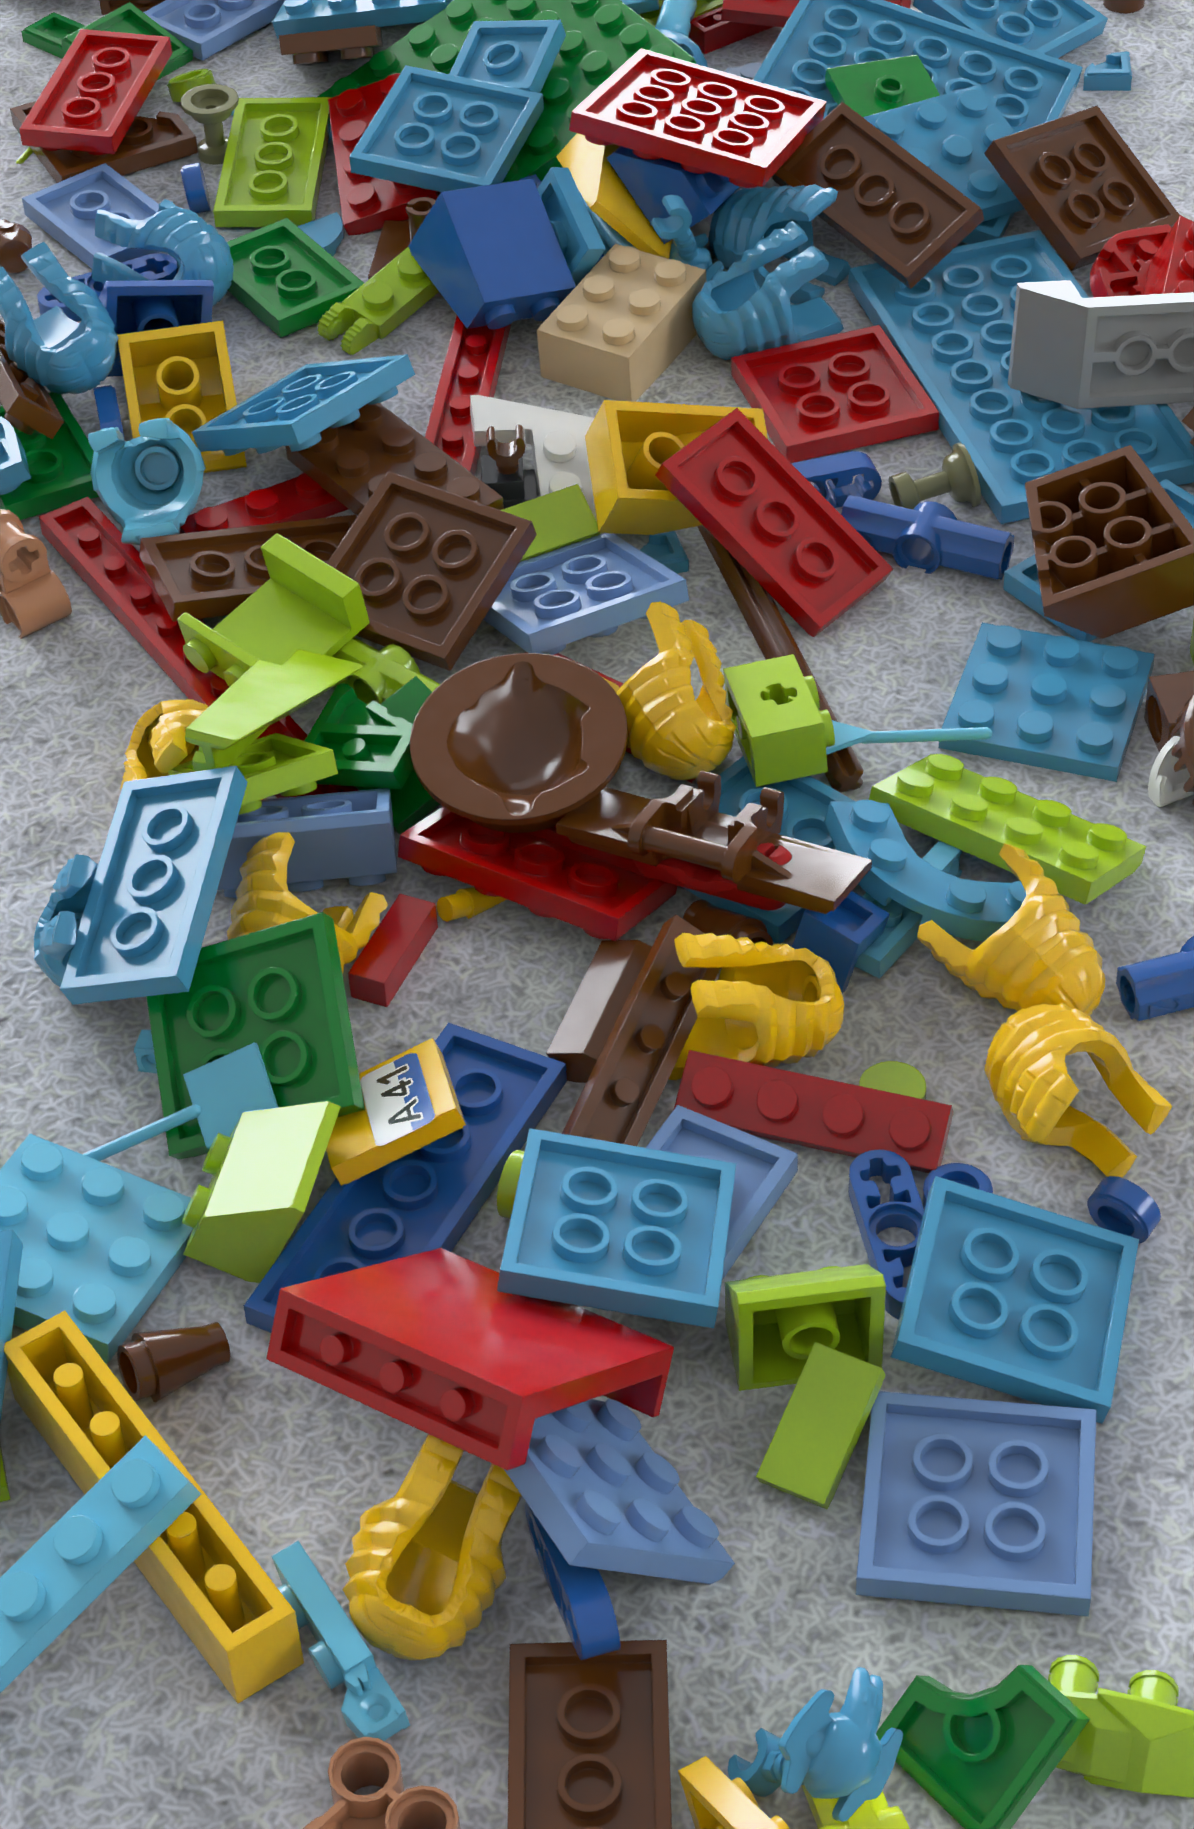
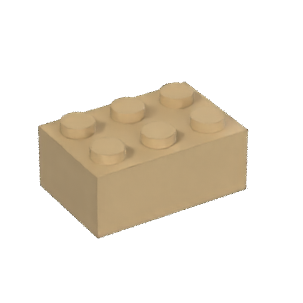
[537,243,707,402]

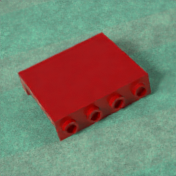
[266,1248,674,1471]

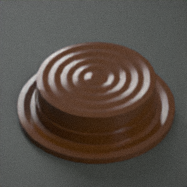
[410,653,628,833]

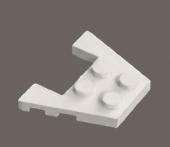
[470,395,603,534]

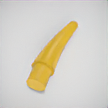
[437,887,507,922]

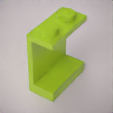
[177,533,370,687]

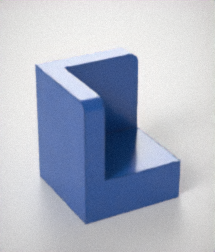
[792,891,890,994]

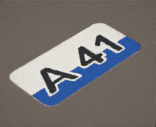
[360,1053,435,1146]

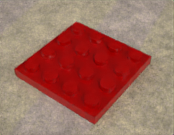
[569,48,827,188]

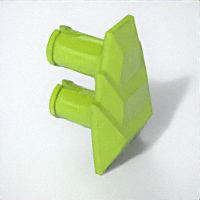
[1048,1655,1194,1798]

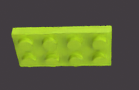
[213,97,331,227]
[869,754,1147,905]

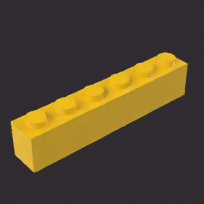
[4,1310,304,1704]

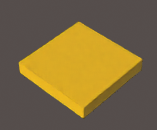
[326,1038,466,1186]

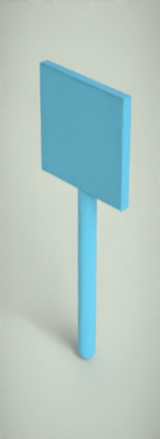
[83,1042,278,1161]

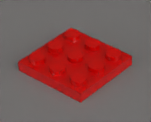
[731,325,939,463]

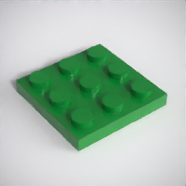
[146,912,365,1159]

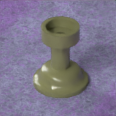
[181,84,239,165]
[888,442,981,509]

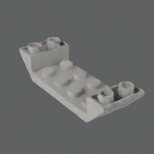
[1008,280,1194,409]

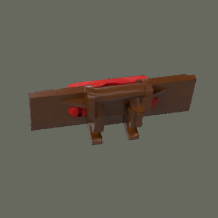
[556,770,872,914]

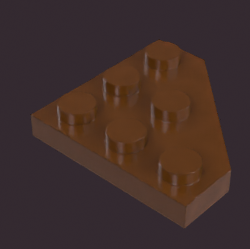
[10,101,198,183]

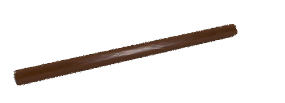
[697,525,864,792]

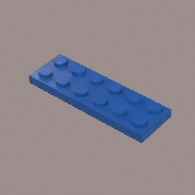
[243,1022,567,1333]

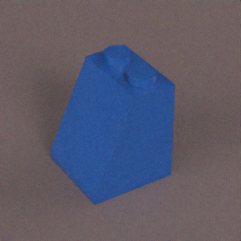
[408,178,576,329]

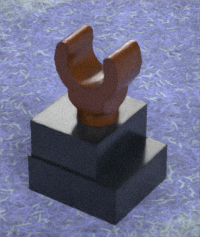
[481,425,537,509]

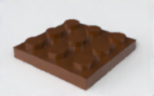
[984,105,1180,271]
[327,471,537,671]

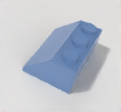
[218,788,397,898]

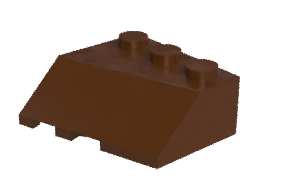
[1025,445,1194,639]

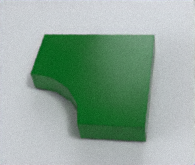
[876,1665,1090,1829]

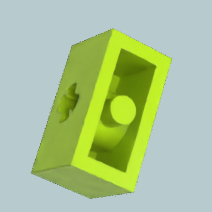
[723,654,835,787]

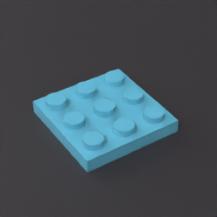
[0,1134,193,1364]

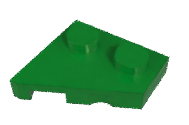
[304,683,414,789]

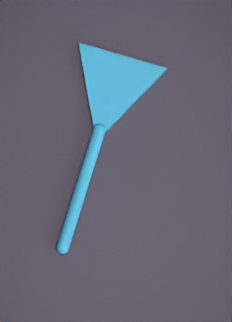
[826,720,992,754]

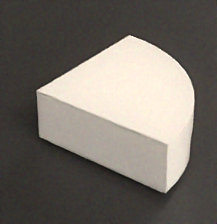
[1148,736,1194,807]

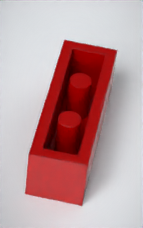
[688,7,773,54]
[348,894,438,1007]

